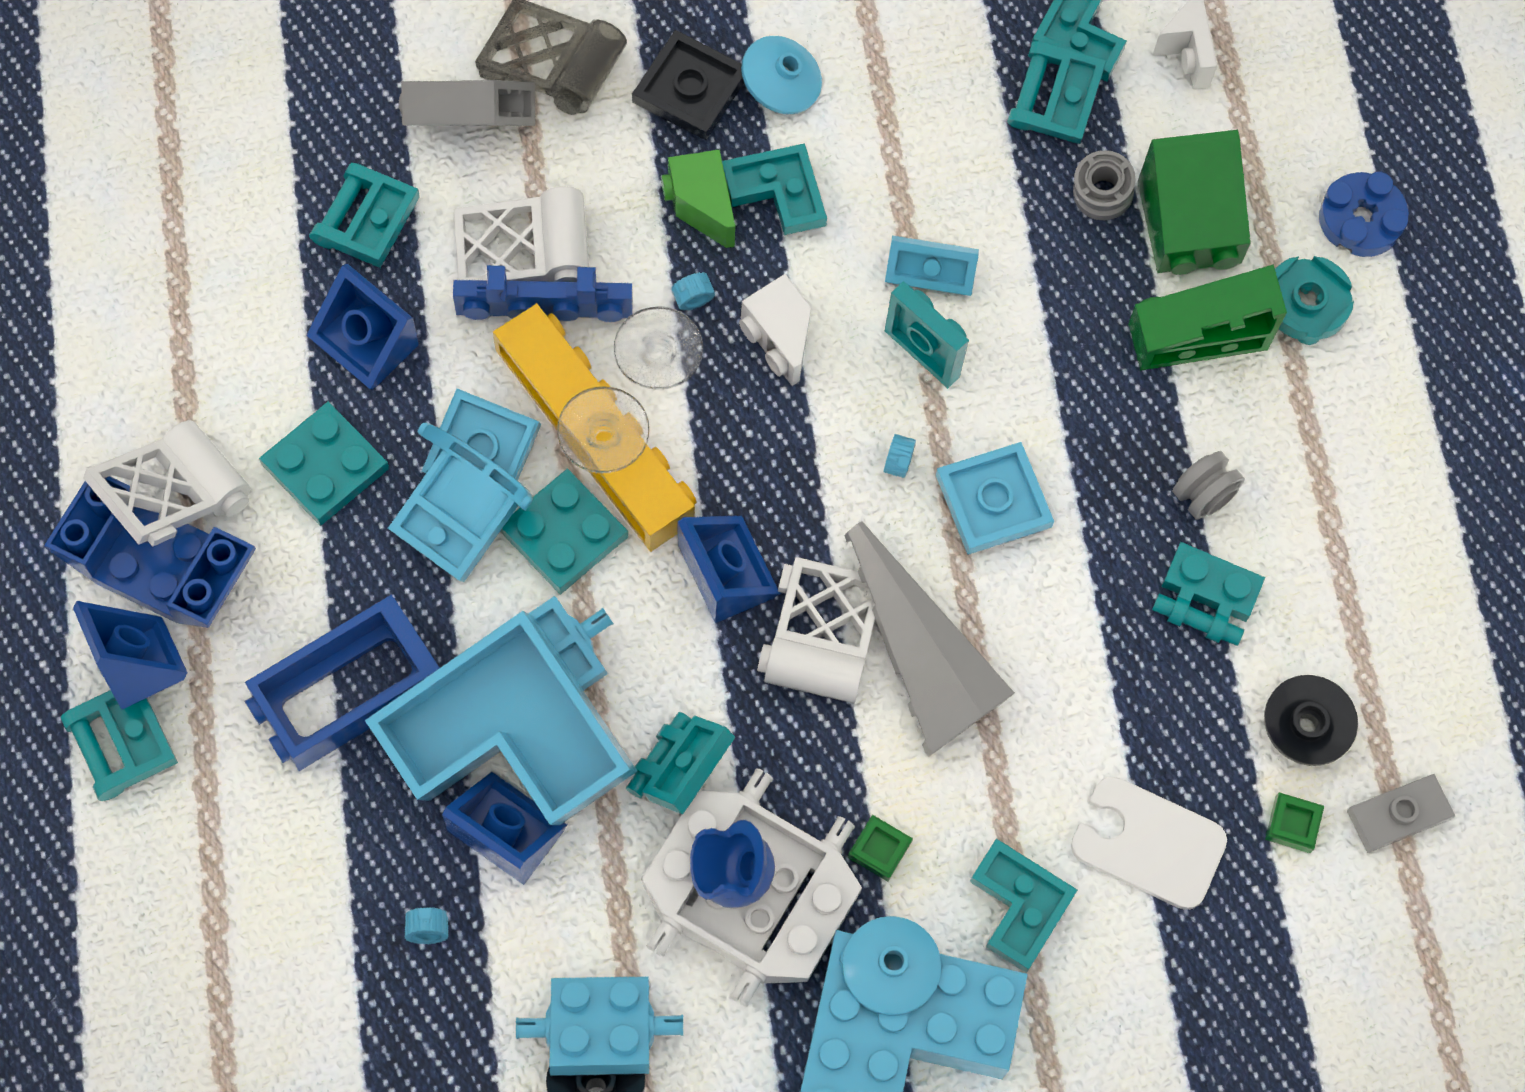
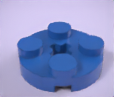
[1319,172,1408,257]

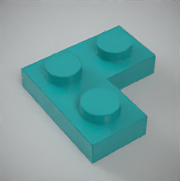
[1032,0,1127,82]
[722,143,827,235]
[970,838,1078,973]

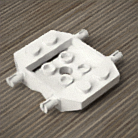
[642,768,862,1007]

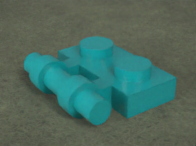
[1152,542,1266,646]
[626,712,735,815]

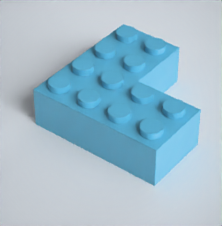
[365,611,637,826]
[800,930,1028,1092]

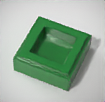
[1265,792,1324,854]
[847,814,913,882]

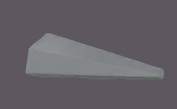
[844,521,1015,757]

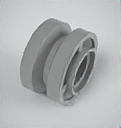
[1073,150,1135,220]
[1172,451,1245,520]

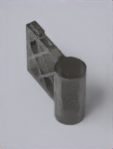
[475,0,627,115]

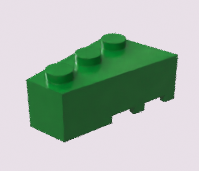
[1128,264,1287,371]

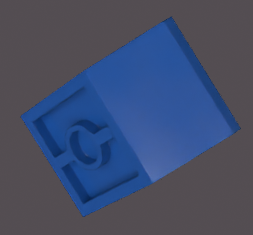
[44,476,256,628]

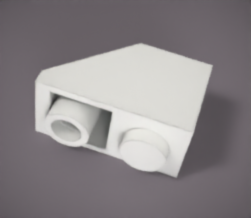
[739,274,811,386]

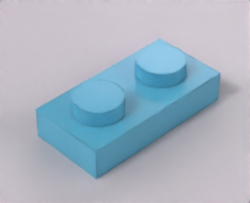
[885,235,979,296]

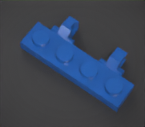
[453,265,633,322]

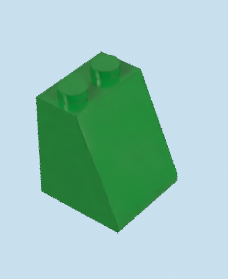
[1137,129,1251,275]

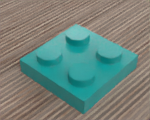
[884,281,969,389]
[259,401,389,526]
[500,468,628,595]

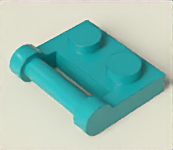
[1007,41,1106,144]
[309,163,420,268]
[61,690,178,801]

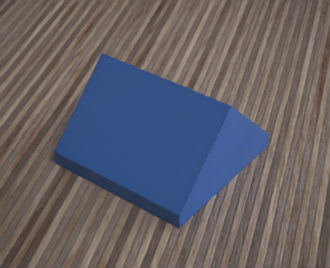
[306,264,419,389]
[677,516,780,623]
[73,601,188,710]
[442,771,568,885]

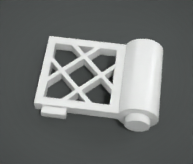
[453,186,589,282]
[83,420,251,547]
[757,557,875,703]

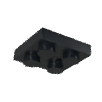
[632,30,744,140]

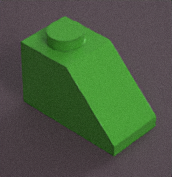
[661,149,735,248]

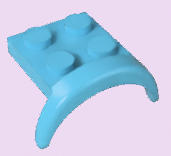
[388,423,533,582]

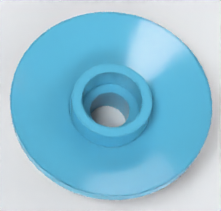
[741,36,822,114]
[842,916,941,1016]

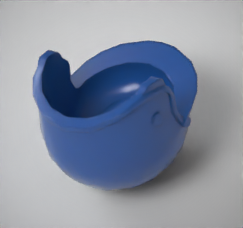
[690,820,775,908]

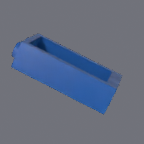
[244,594,440,771]

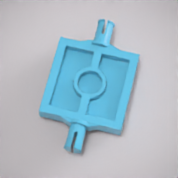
[528,596,614,691]
[516,976,683,1076]

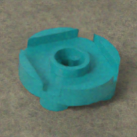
[1275,256,1354,345]

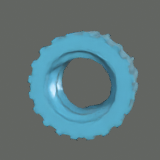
[671,272,715,310]
[883,434,916,478]
[405,908,448,944]

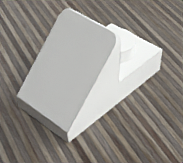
[1153,0,1217,90]

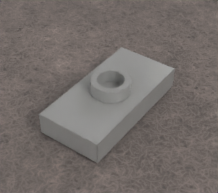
[1347,774,1455,853]

